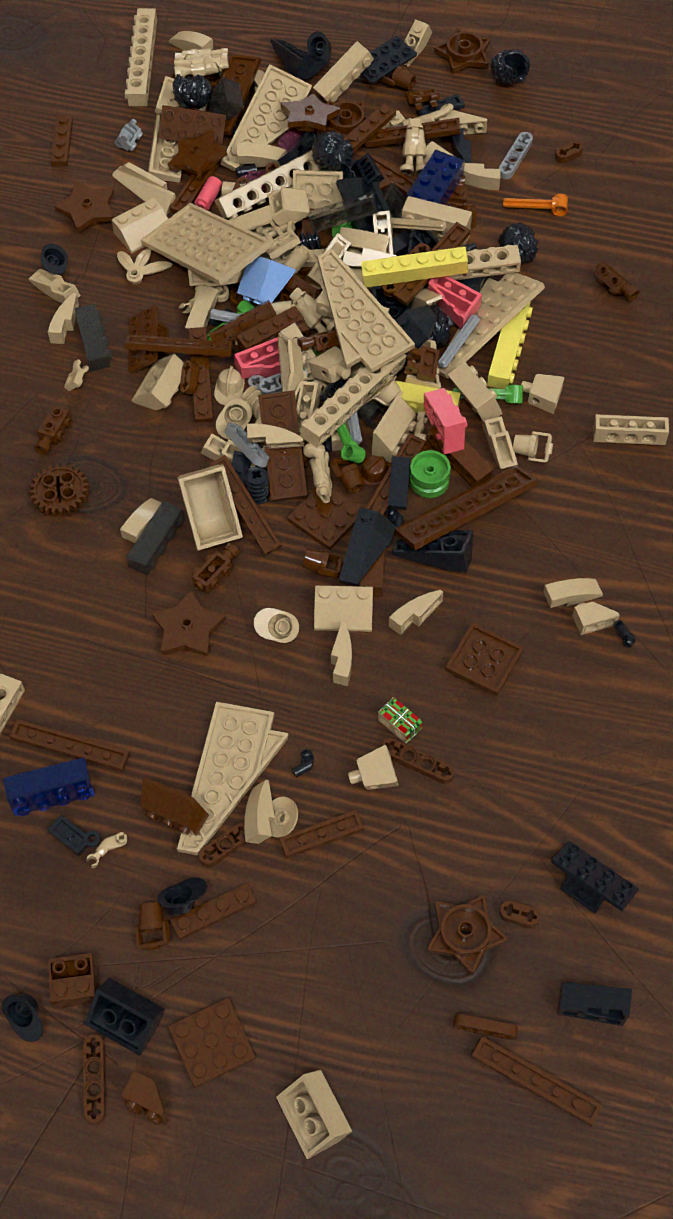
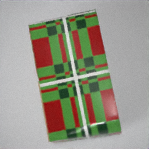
[378,697,422,744]

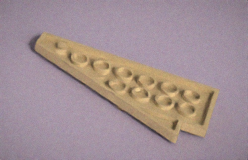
[220,64,312,171]
[317,249,415,373]
[437,272,545,379]
[177,702,289,856]

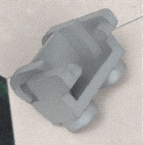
[114,119,143,151]

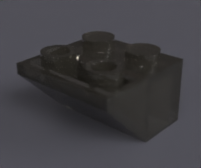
[208,77,244,120]

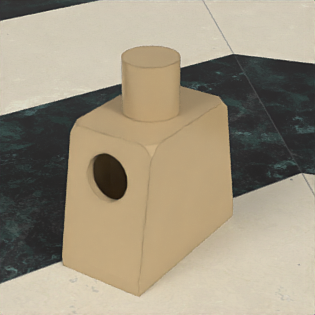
[309,346,351,383]
[521,374,565,414]
[348,745,399,790]

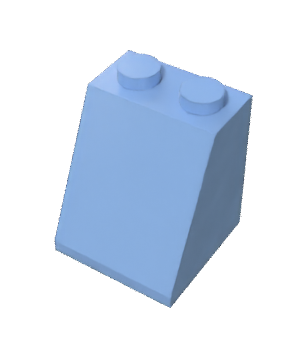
[237,256,296,305]

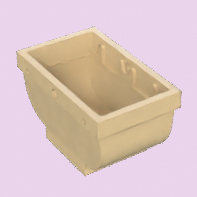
[177,464,243,550]

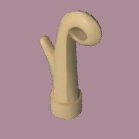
[403,103,453,126]

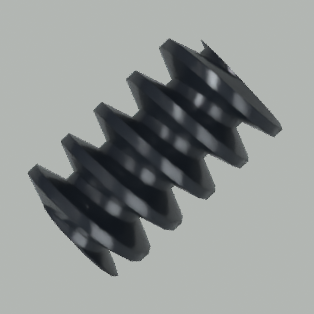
[288,229,322,251]
[245,467,270,505]

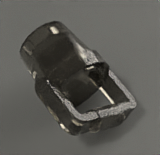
[357,400,386,429]

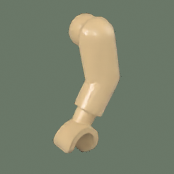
[179,285,205,313]
[414,411,428,440]
[86,832,127,868]

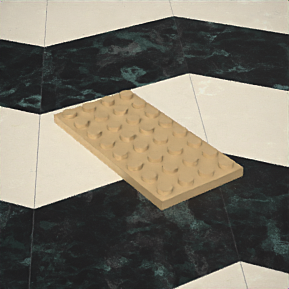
[141,203,272,285]

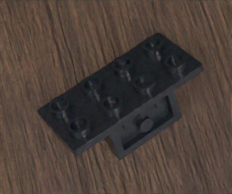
[360,36,417,84]
[336,177,390,233]
[551,841,639,914]

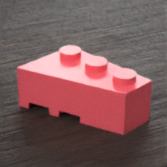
[428,276,482,329]
[234,337,280,379]
[424,388,467,455]

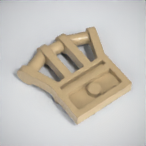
[262,220,301,260]

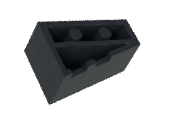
[557,982,632,1027]

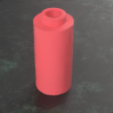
[195,176,222,211]

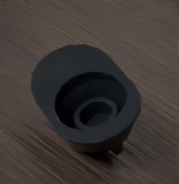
[307,31,332,67]
[40,244,68,274]
[158,878,207,915]
[1,992,43,1042]

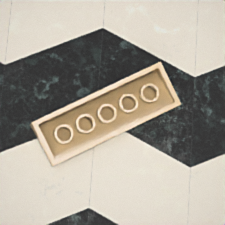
[148,113,182,183]

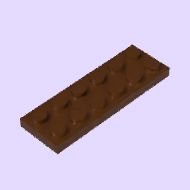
[208,54,261,136]
[258,390,308,502]

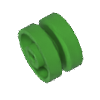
[409,450,451,498]

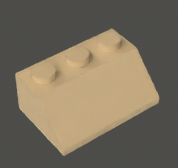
[111,198,168,253]
[131,354,184,410]
[372,395,417,463]
[314,586,373,632]
[276,1070,352,1159]

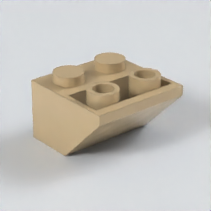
[268,187,310,226]

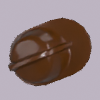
[359,455,392,486]

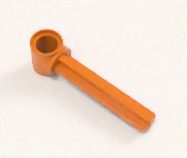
[503,194,568,216]

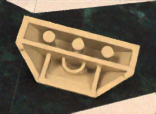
[278,333,307,392]

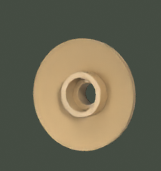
[269,797,298,838]

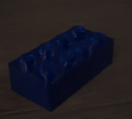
[406,149,465,205]
[3,757,95,816]

